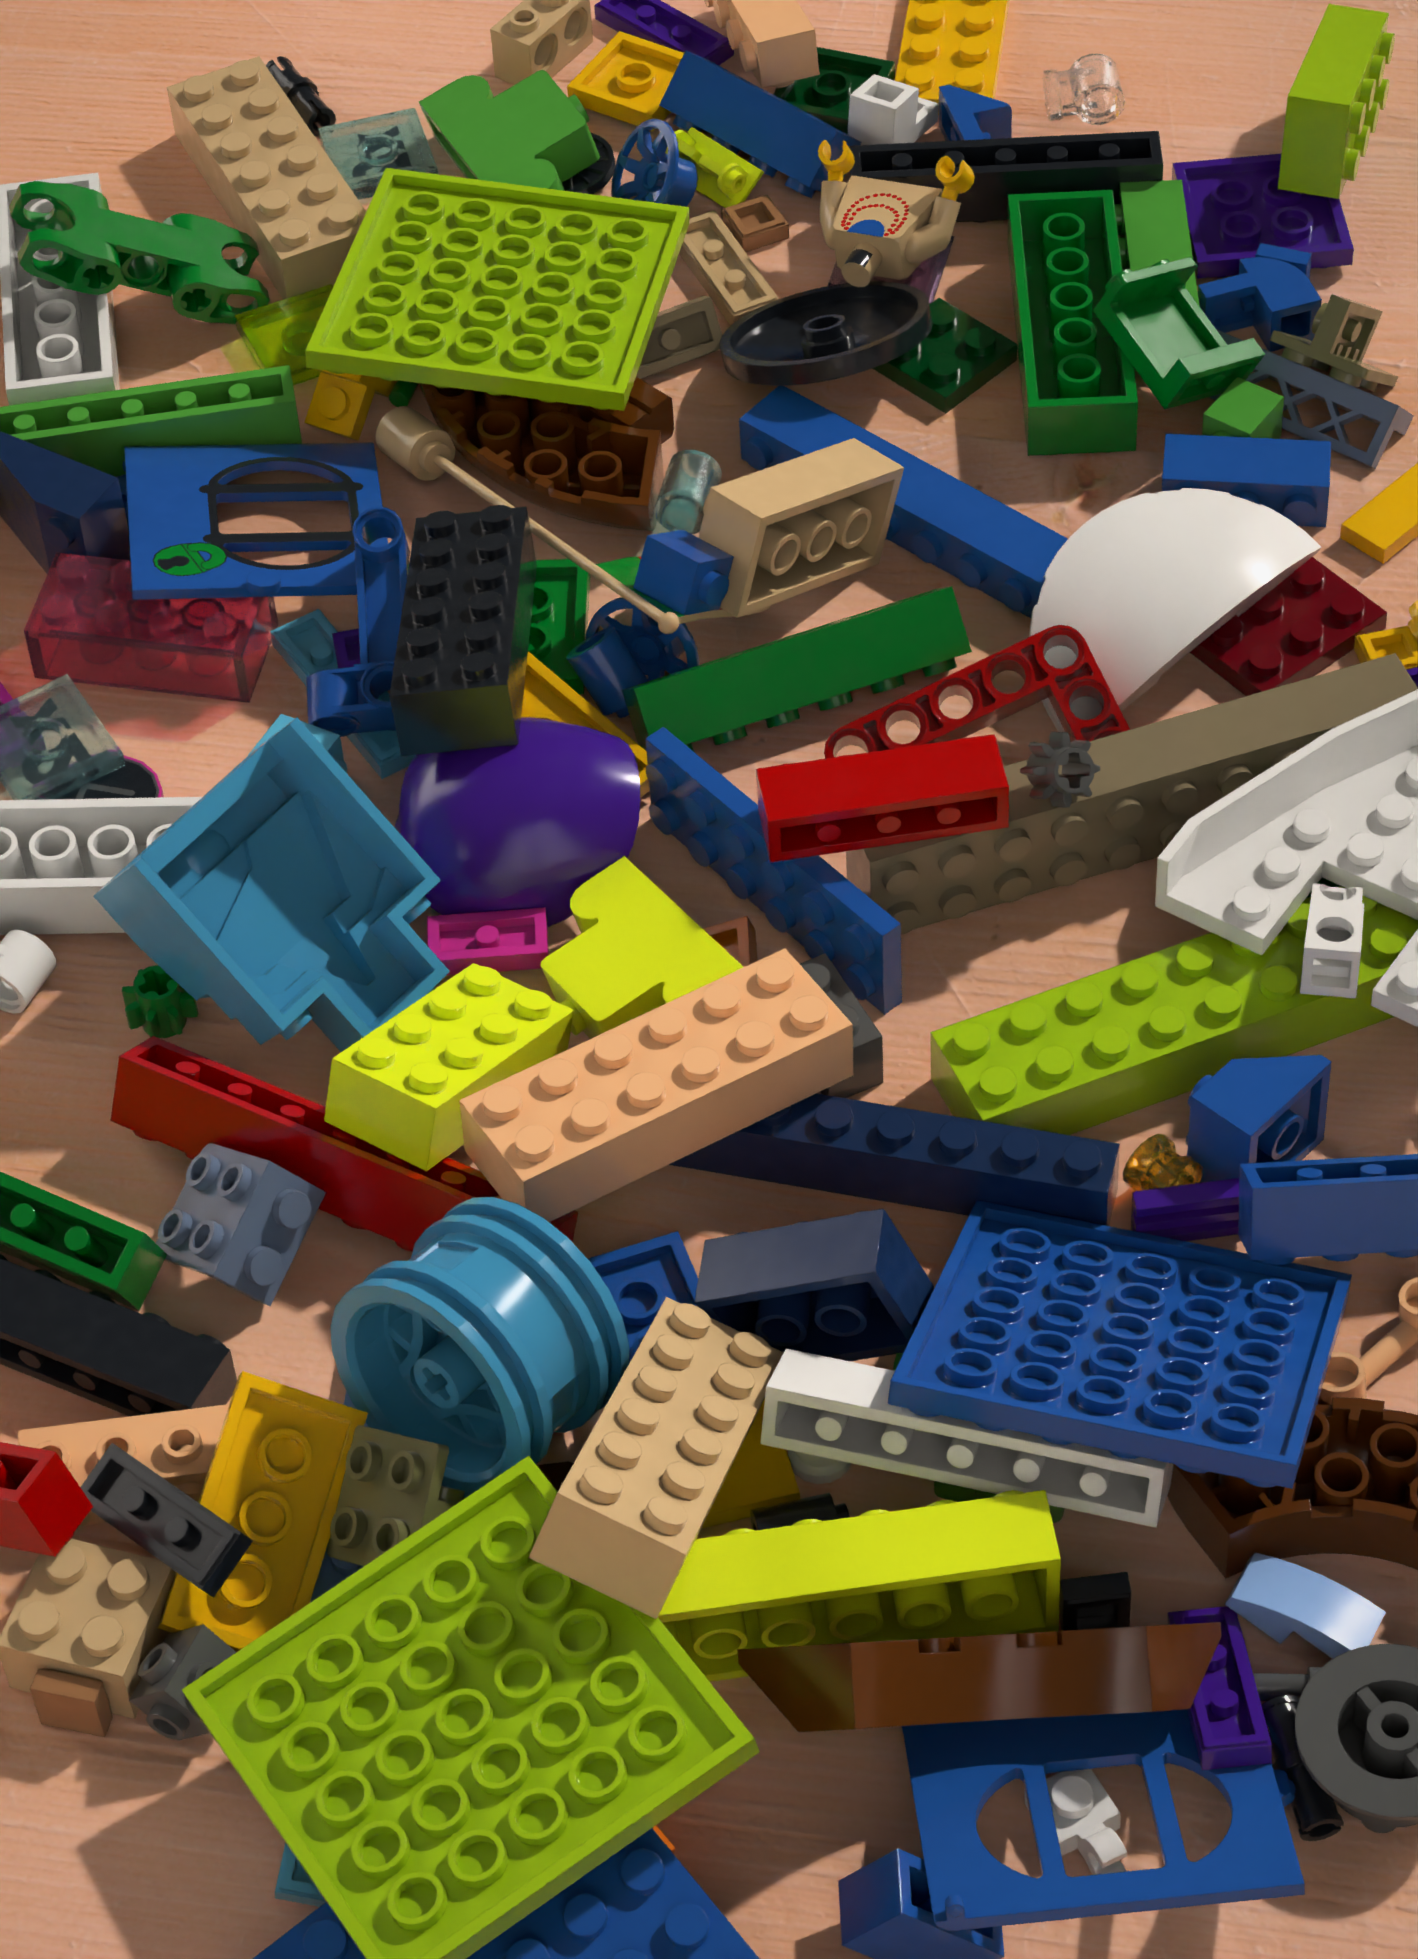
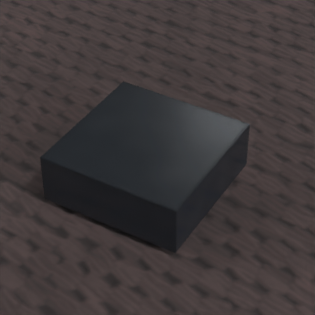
[1059,1572,1132,1631]

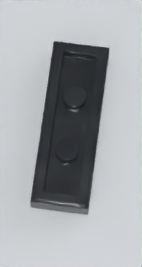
[81,1443,253,1598]

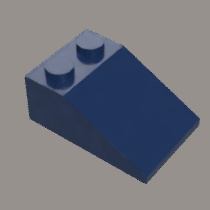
[0,431,130,598]

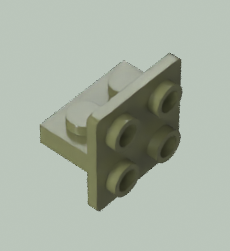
[1270,294,1398,392]
[327,1425,465,1566]

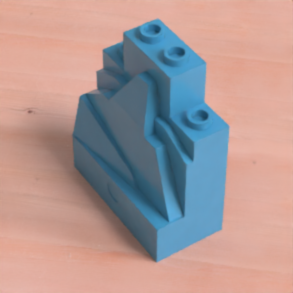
[93,717,450,1052]

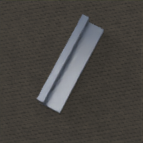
[1208,329,1414,469]

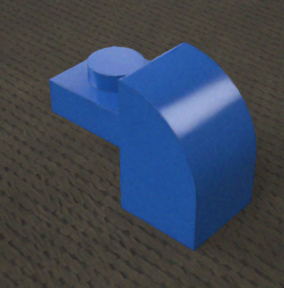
[1198,257,1322,352]

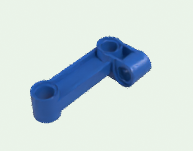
[306,507,410,737]

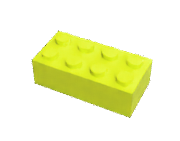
[324,963,574,1172]

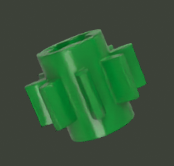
[122,965,199,1038]

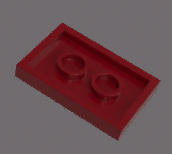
[1189,557,1387,696]

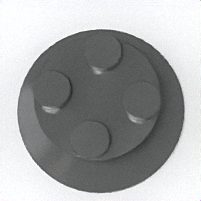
[1295,1644,1418,1833]

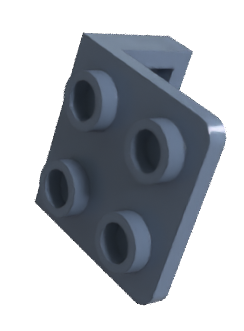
[156,1143,326,1306]

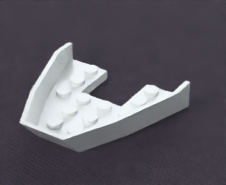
[1155,689,1418,1027]

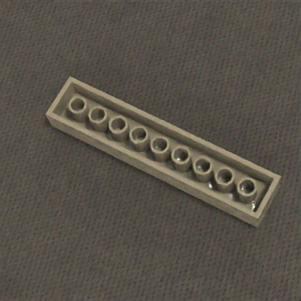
[846,653,1418,935]

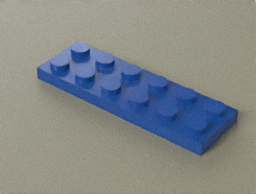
[645,727,902,1015]

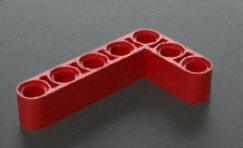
[824,625,1130,759]

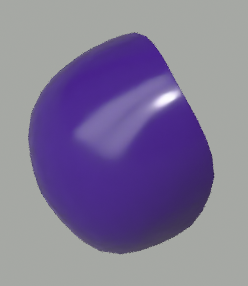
[394,717,640,927]

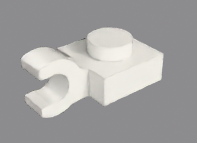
[1025,1769,1127,1875]

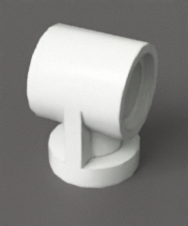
[0,929,56,1014]

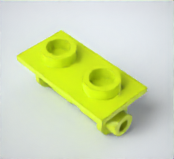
[665,127,764,208]

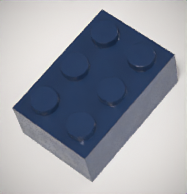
[695,1209,934,1361]

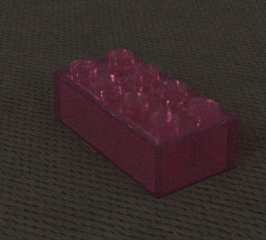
[24,552,279,703]

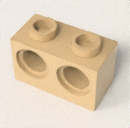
[490,0,593,85]

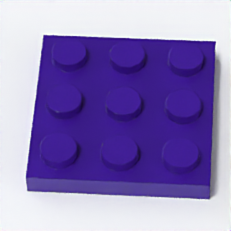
[1172,154,1354,279]

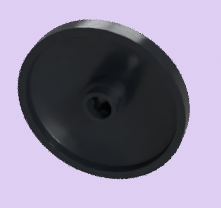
[720,281,933,386]

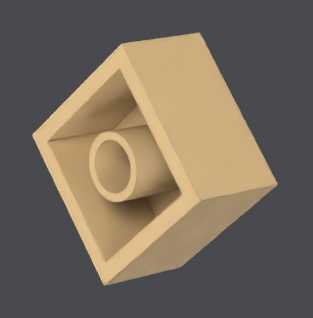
[0,1539,175,1719]

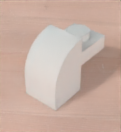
[848,74,939,145]

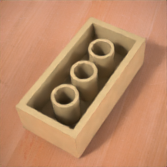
[699,438,904,618]

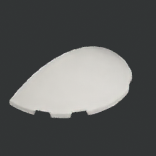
[1029,488,1321,743]

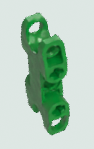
[9,181,270,325]

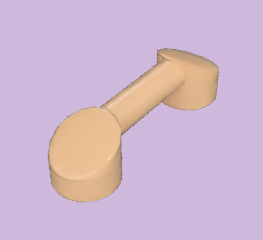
[1319,1277,1418,1404]

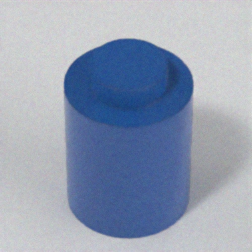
[566,627,649,718]

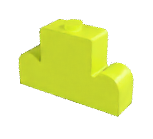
[540,856,743,1039]

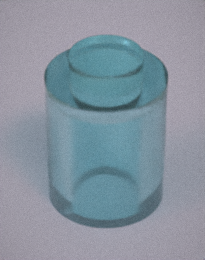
[654,450,722,534]

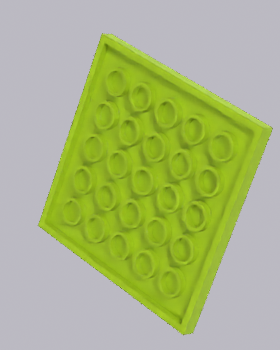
[305,168,689,411]
[181,1455,760,1959]

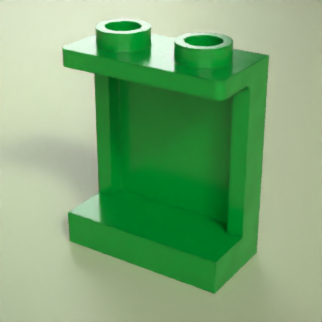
[1093,257,1265,409]

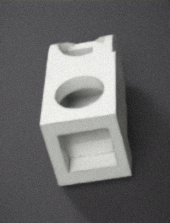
[1300,883,1364,998]

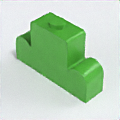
[419,70,600,191]

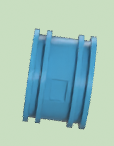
[330,1197,629,1498]

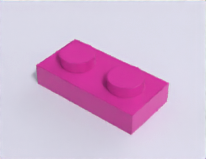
[427,907,549,976]

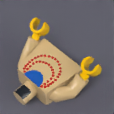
[818,140,975,287]

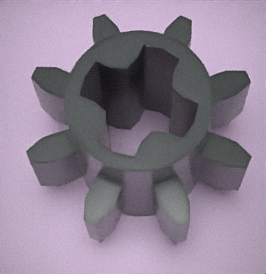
[1020,732,1100,808]

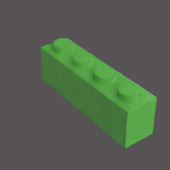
[1114,180,1199,305]

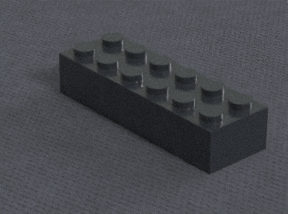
[389,505,537,756]

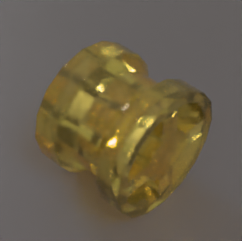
[1123,1134,1203,1191]

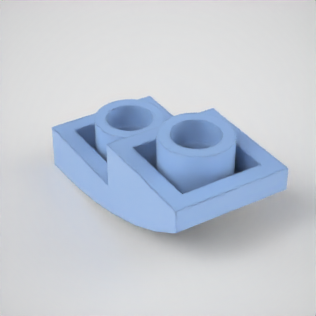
[1225,1553,1386,1659]

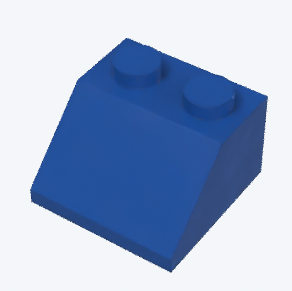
[1186,1055,1332,1183]

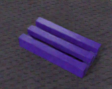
[1131,1178,1239,1241]

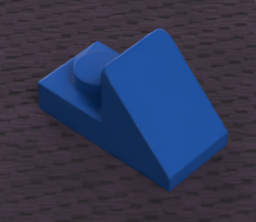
[939,85,1012,141]

